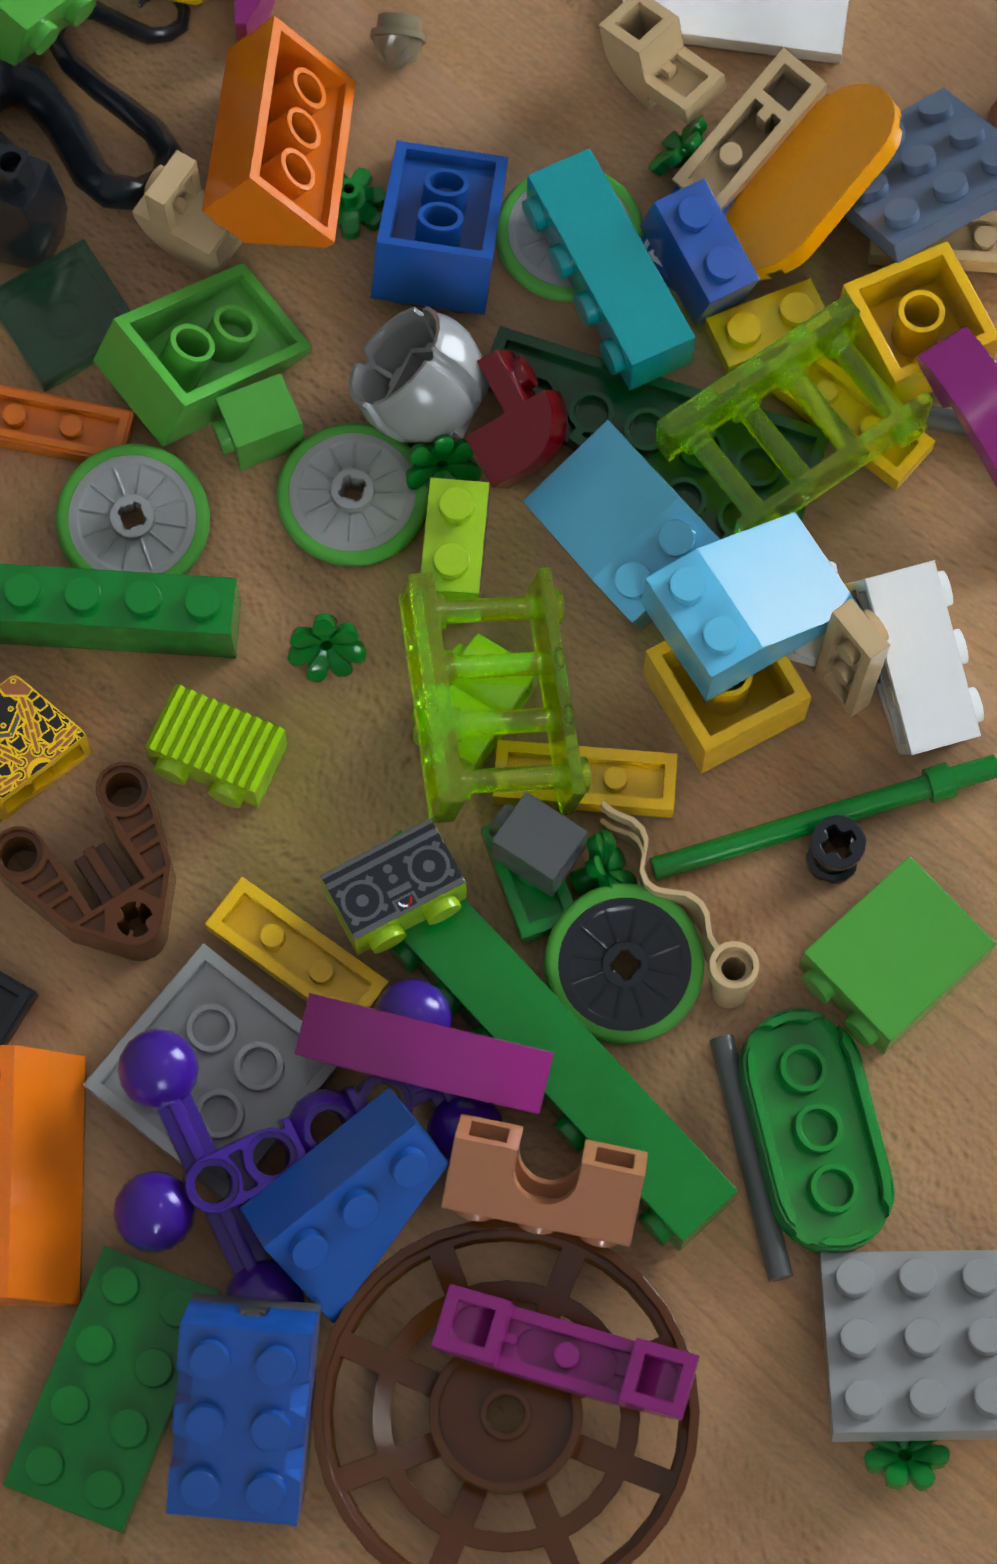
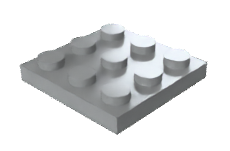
[83,943,342,1199]
[818,1250,997,1442]

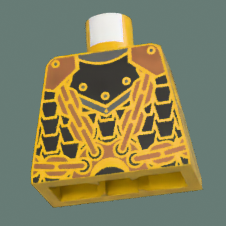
[0,675,93,822]

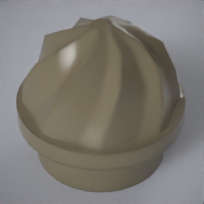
[370,12,426,69]

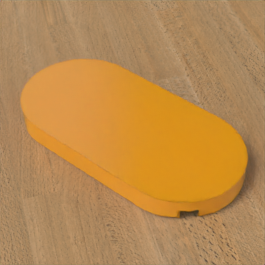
[725,84,903,280]

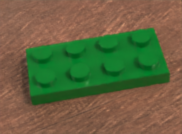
[3,1246,222,1534]

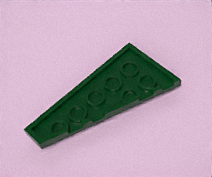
[488,326,832,539]

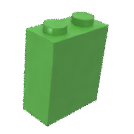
[798,856,997,1055]

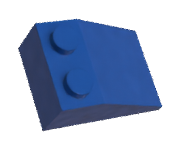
[371,140,508,315]

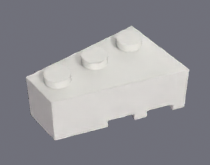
[845,560,984,755]

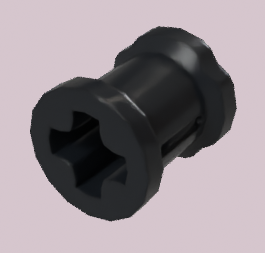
[805,815,866,884]

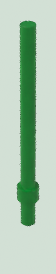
[649,754,997,881]

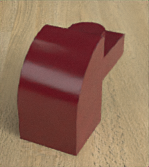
[465,349,567,488]

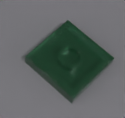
[0,239,131,392]

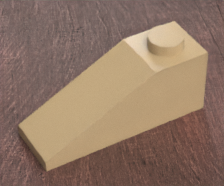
[672,47,827,211]

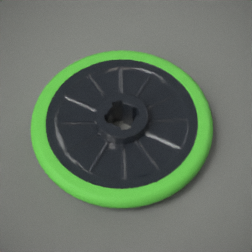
[544,884,705,1044]

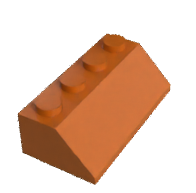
[202,16,356,248]
[0,1045,87,1307]

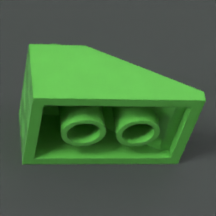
[93,262,312,447]

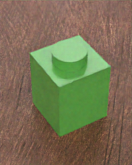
[211,373,305,471]

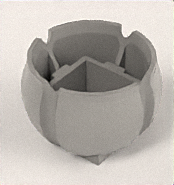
[349,306,490,443]

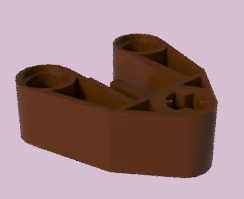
[0,762,176,961]

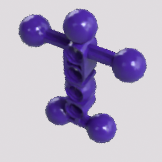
[113,978,503,1303]

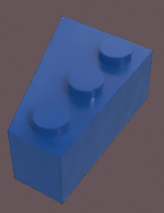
[240,1087,449,1324]

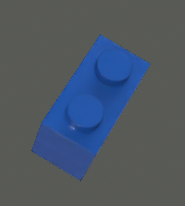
[640,179,760,325]

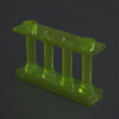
[655,294,933,534]
[399,567,591,823]

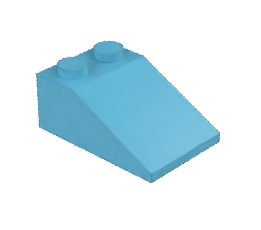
[523,420,721,629]
[642,512,861,702]

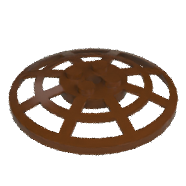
[312,1219,700,1564]

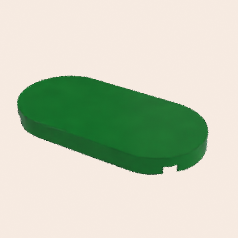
[738,1008,895,1253]

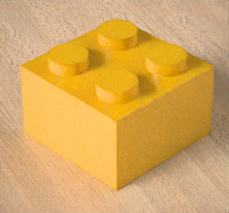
[836,241,997,408]
[642,640,812,774]

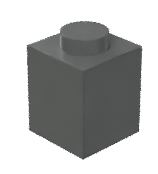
[488,792,588,897]

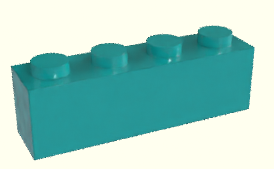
[522,148,696,391]

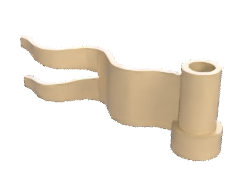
[599,801,760,1009]

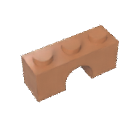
[441,1114,648,1248]

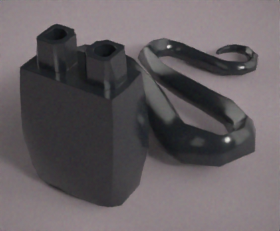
[0,0,191,269]

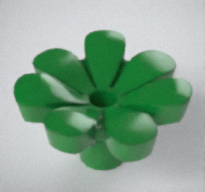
[648,115,708,177]
[337,168,386,240]
[406,434,482,490]
[287,614,366,682]
[570,830,638,894]
[864,1441,950,1491]

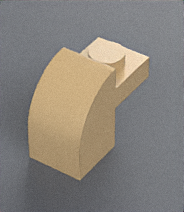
[599,0,727,124]
[132,150,243,278]

